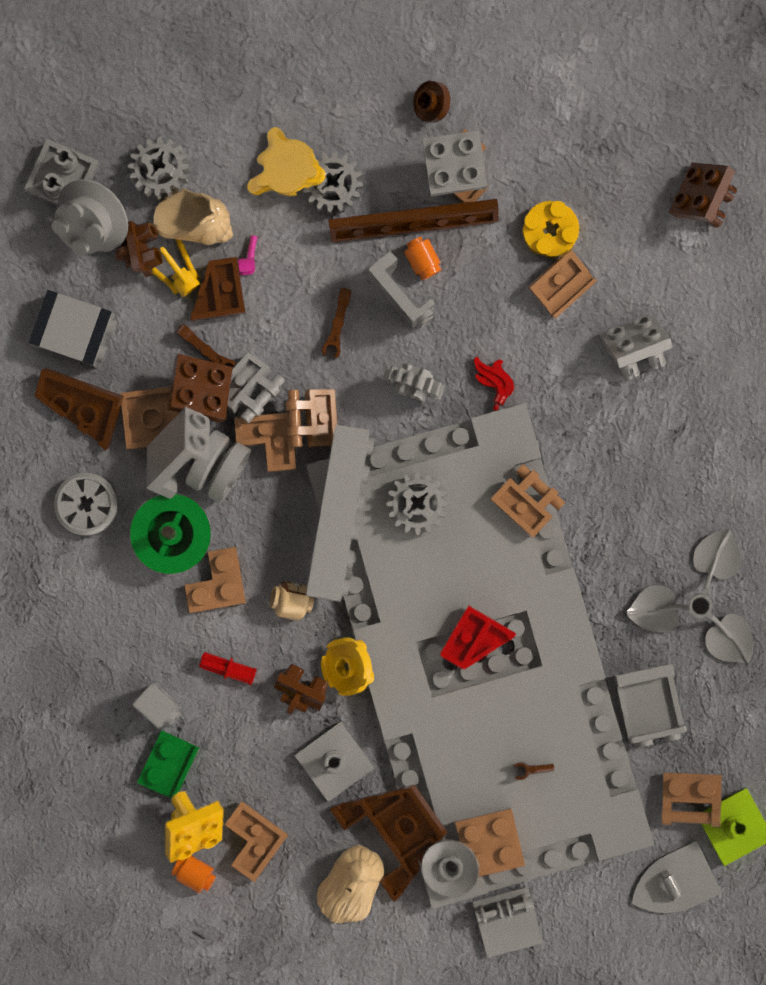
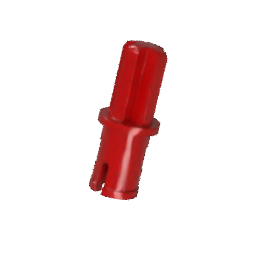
[199,652,257,686]

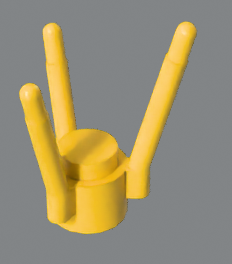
[152,239,200,297]

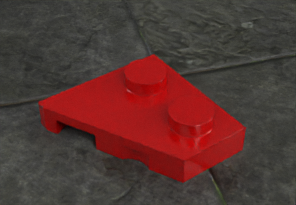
[439,605,517,670]

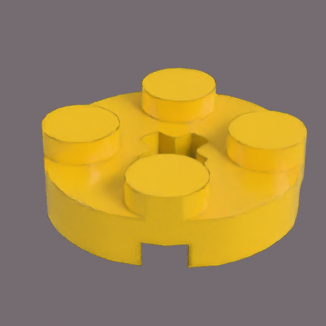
[522,201,579,258]
[321,637,374,696]

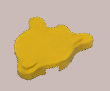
[247,127,326,196]

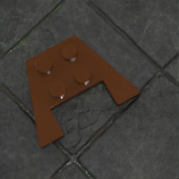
[330,785,447,902]

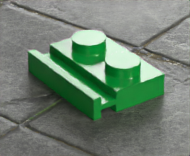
[137,730,200,798]

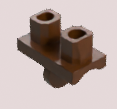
[115,221,163,277]
[274,664,328,715]

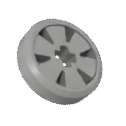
[54,473,118,536]

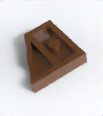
[191,257,246,322]

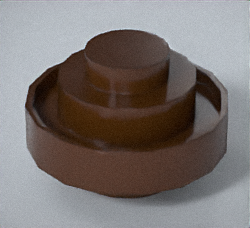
[413,80,451,123]

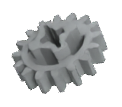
[128,137,191,200]
[303,152,363,214]
[383,363,445,402]
[386,472,449,536]

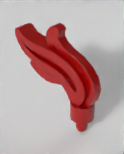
[474,357,514,411]

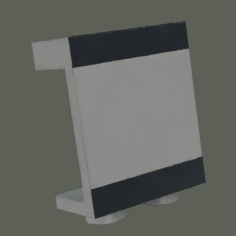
[29,290,117,368]

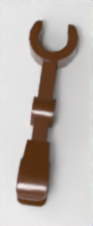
[322,288,352,359]
[177,324,237,367]

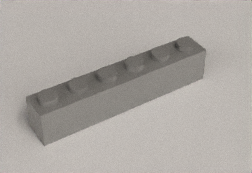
[306,425,375,602]

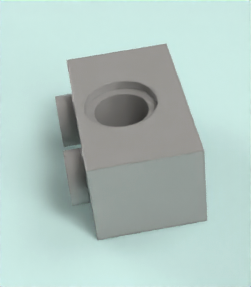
[133,683,183,728]

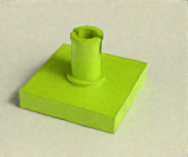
[701,787,766,866]

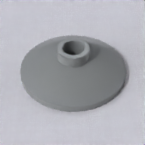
[422,840,479,897]

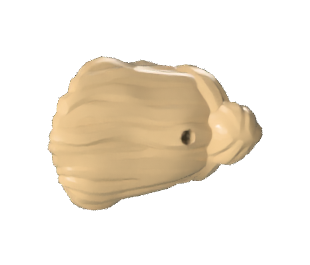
[153,189,233,245]
[317,845,384,923]

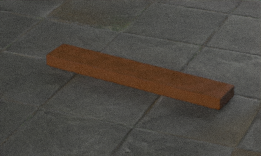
[328,199,499,243]

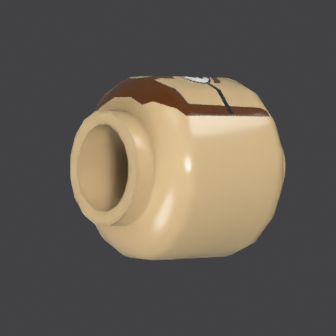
[270,581,314,621]

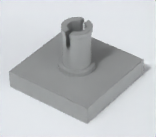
[294,722,375,802]

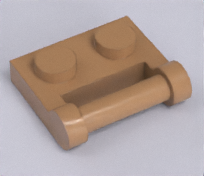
[662,773,722,827]

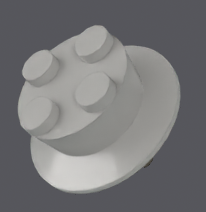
[51,179,128,256]

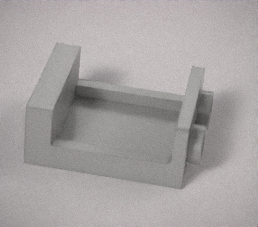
[368,251,435,329]
[146,407,209,499]
[613,664,687,748]

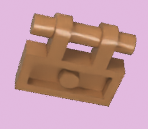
[285,389,337,448]
[490,464,566,538]

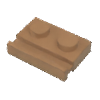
[527,250,597,318]

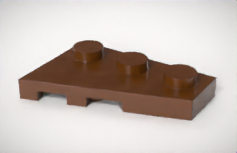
[35,368,124,451]

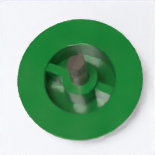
[130,494,211,574]

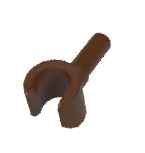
[513,762,554,780]

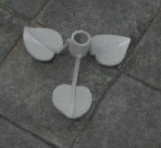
[627,529,753,664]

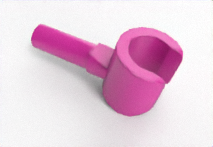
[239,235,257,275]

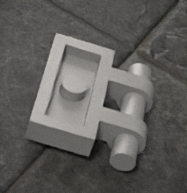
[227,352,286,424]

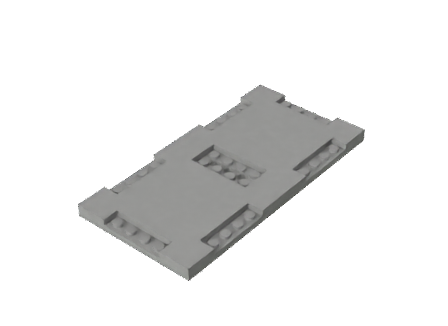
[306,403,654,909]

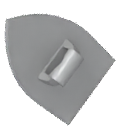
[631,840,721,913]

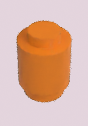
[404,236,442,281]
[171,855,216,894]

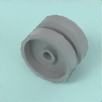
[185,430,251,503]

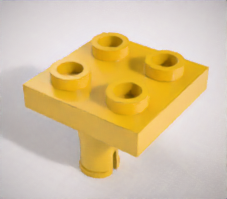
[165,792,223,863]

